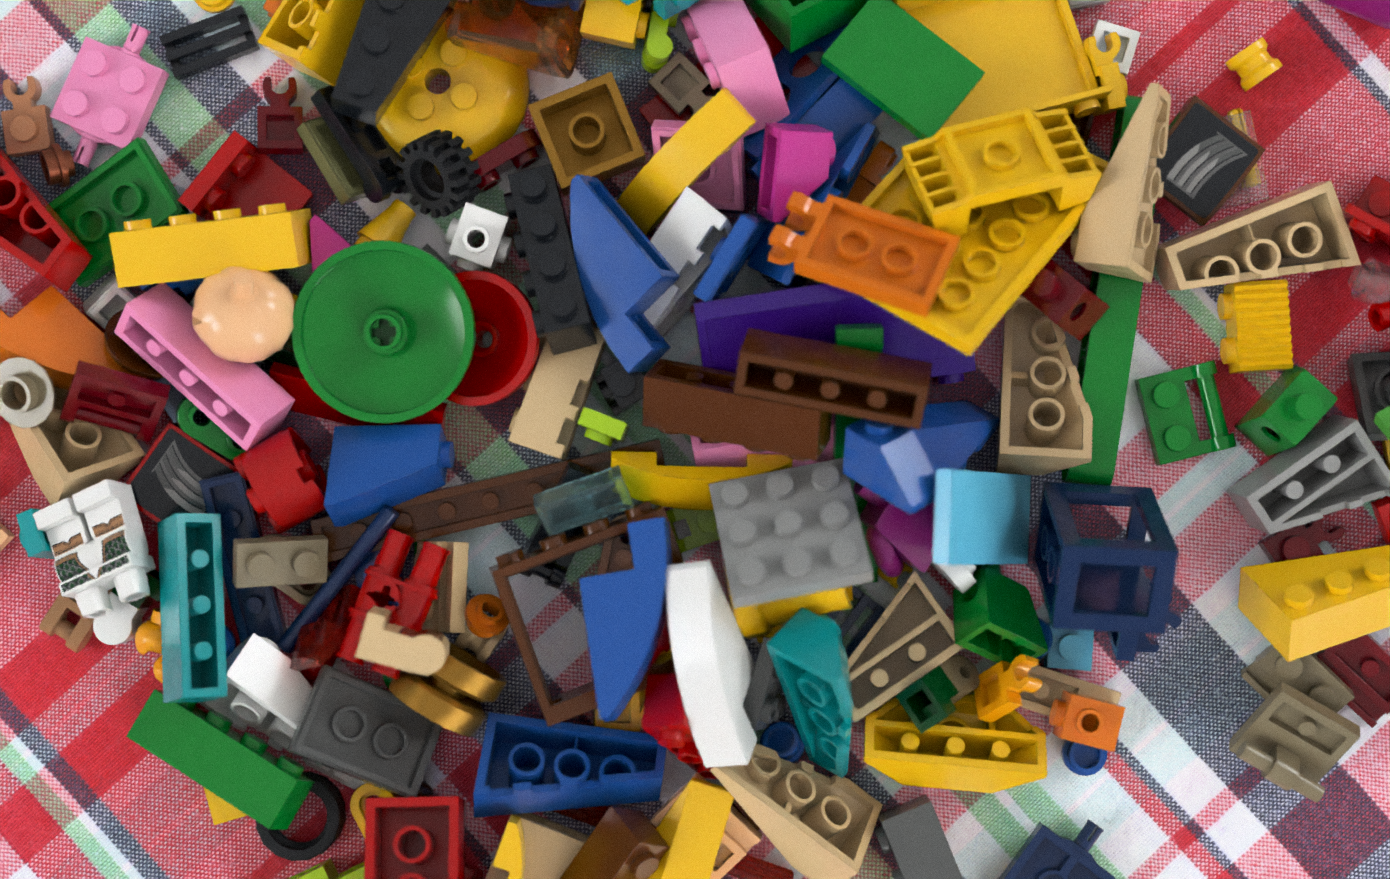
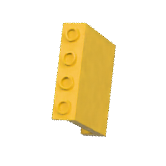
[891,0,1113,128]

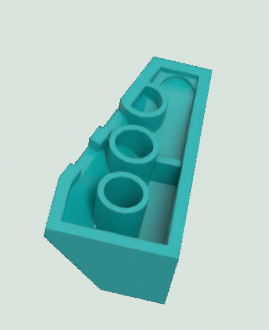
[766,608,853,778]

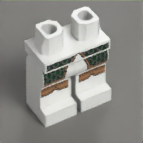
[33,479,156,619]

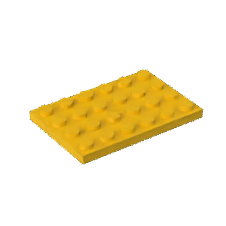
[860,139,1109,356]

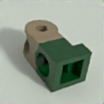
[895,655,980,734]

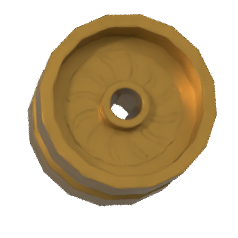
[389,641,507,738]

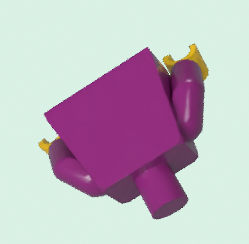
[853,482,935,589]

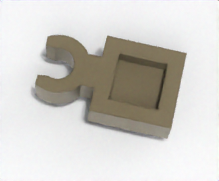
[648,50,714,116]

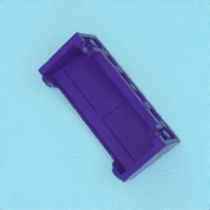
[693,283,976,384]

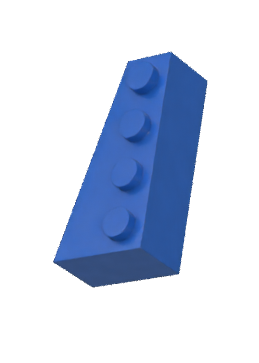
[473,712,667,818]

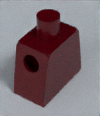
[1021,258,1110,341]

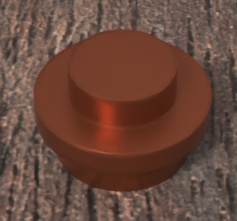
[39,143,76,188]

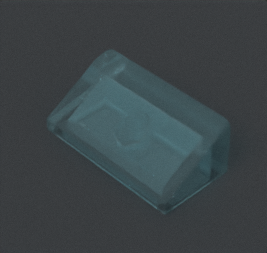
[533,465,634,536]

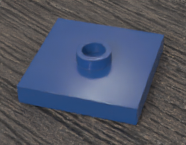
[693,213,768,302]

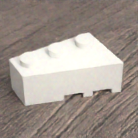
[643,186,733,338]

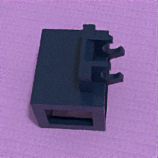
[1033,482,1182,661]

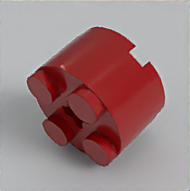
[233,427,327,534]

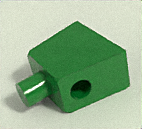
[1234,365,1338,456]
[953,564,1048,663]

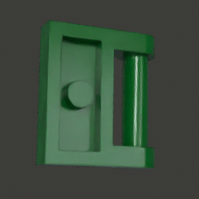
[1134,360,1237,465]

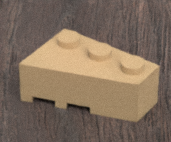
[508,328,607,460]

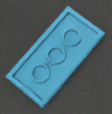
[932,469,1031,565]

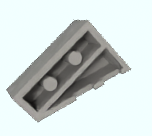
[1226,414,1390,534]

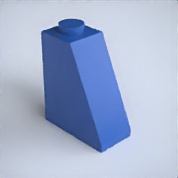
[324,424,455,527]

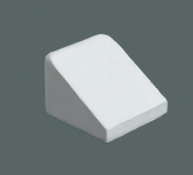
[82,274,137,329]

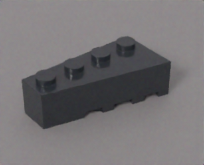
[331,0,458,126]

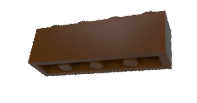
[733,328,933,429]
[642,358,832,461]
[560,806,670,879]

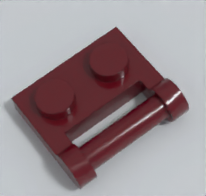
[59,360,170,443]

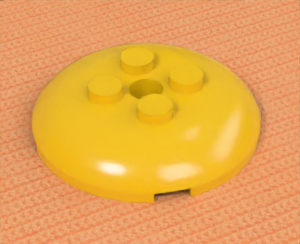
[376,1,530,176]

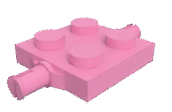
[50,24,170,168]

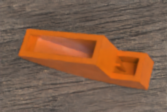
[0,285,149,390]

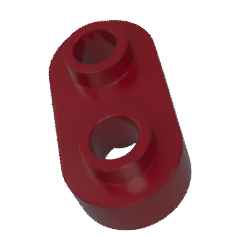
[471,129,543,193]

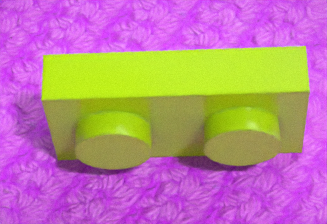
[577,407,630,447]

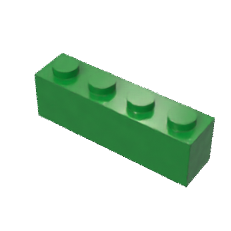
[126,689,315,830]

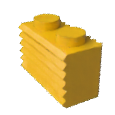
[1217,279,1294,374]

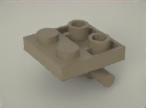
[1229,681,1360,803]

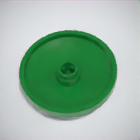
[292,241,476,423]

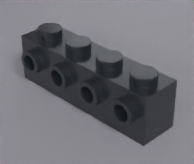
[504,164,597,355]

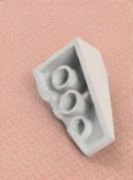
[198,633,366,790]

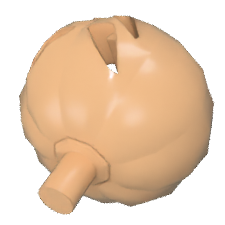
[192,267,295,364]

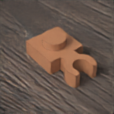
[1,75,55,158]

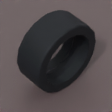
[256,771,346,861]

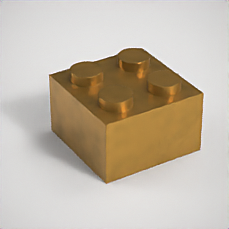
[528,72,646,197]

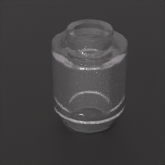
[1348,258,1390,305]

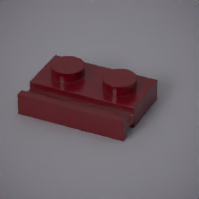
[1316,634,1390,728]

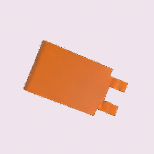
[768,191,961,318]

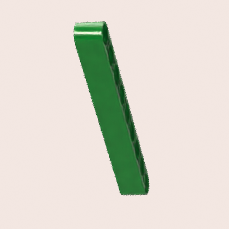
[1061,95,1155,486]

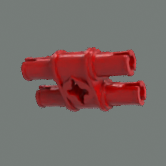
[336,528,451,680]

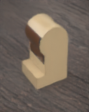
[355,606,450,675]

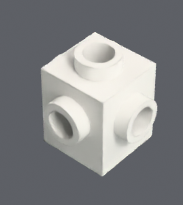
[445,202,513,271]

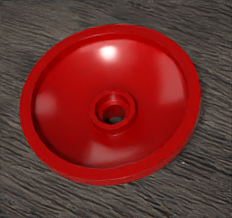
[447,271,540,406]

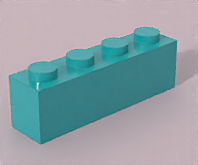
[158,513,228,703]

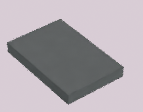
[287,665,443,797]

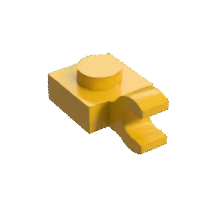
[1082,32,1128,117]

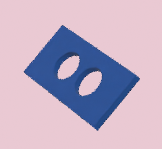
[744,23,849,162]

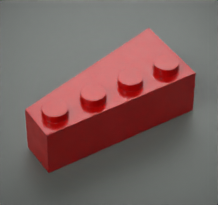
[0,147,93,292]

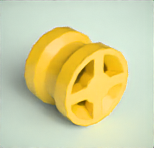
[1225,37,1283,92]

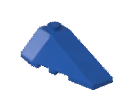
[747,122,880,288]
[843,400,1000,515]

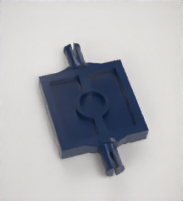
[999,819,1115,879]

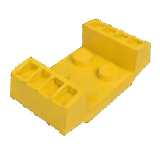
[901,108,1101,235]

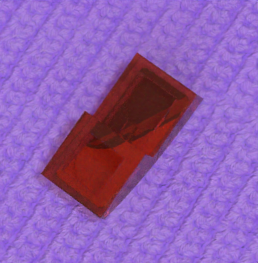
[289,584,361,671]

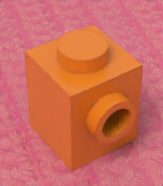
[1049,690,1125,752]

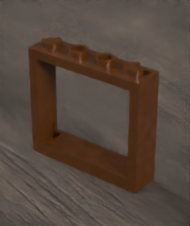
[489,501,684,727]

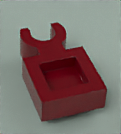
[257,77,303,155]
[1258,514,1345,563]

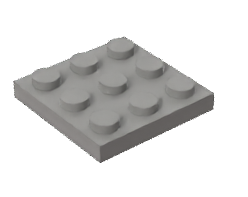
[709,458,873,609]

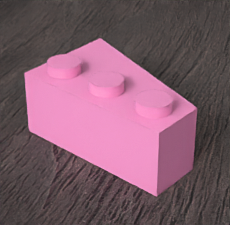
[680,0,790,137]

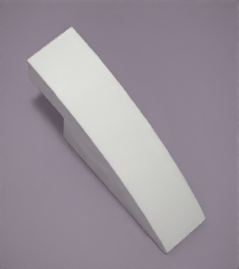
[665,560,757,768]

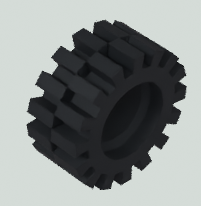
[396,129,481,218]

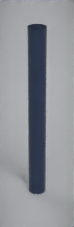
[277,505,400,654]

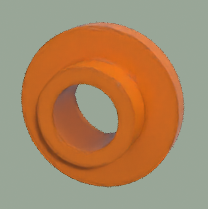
[465,594,509,638]

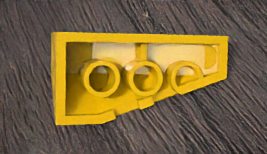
[647,777,734,879]

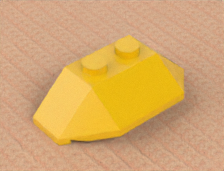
[863,694,1047,793]

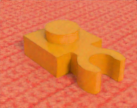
[974,655,1042,723]

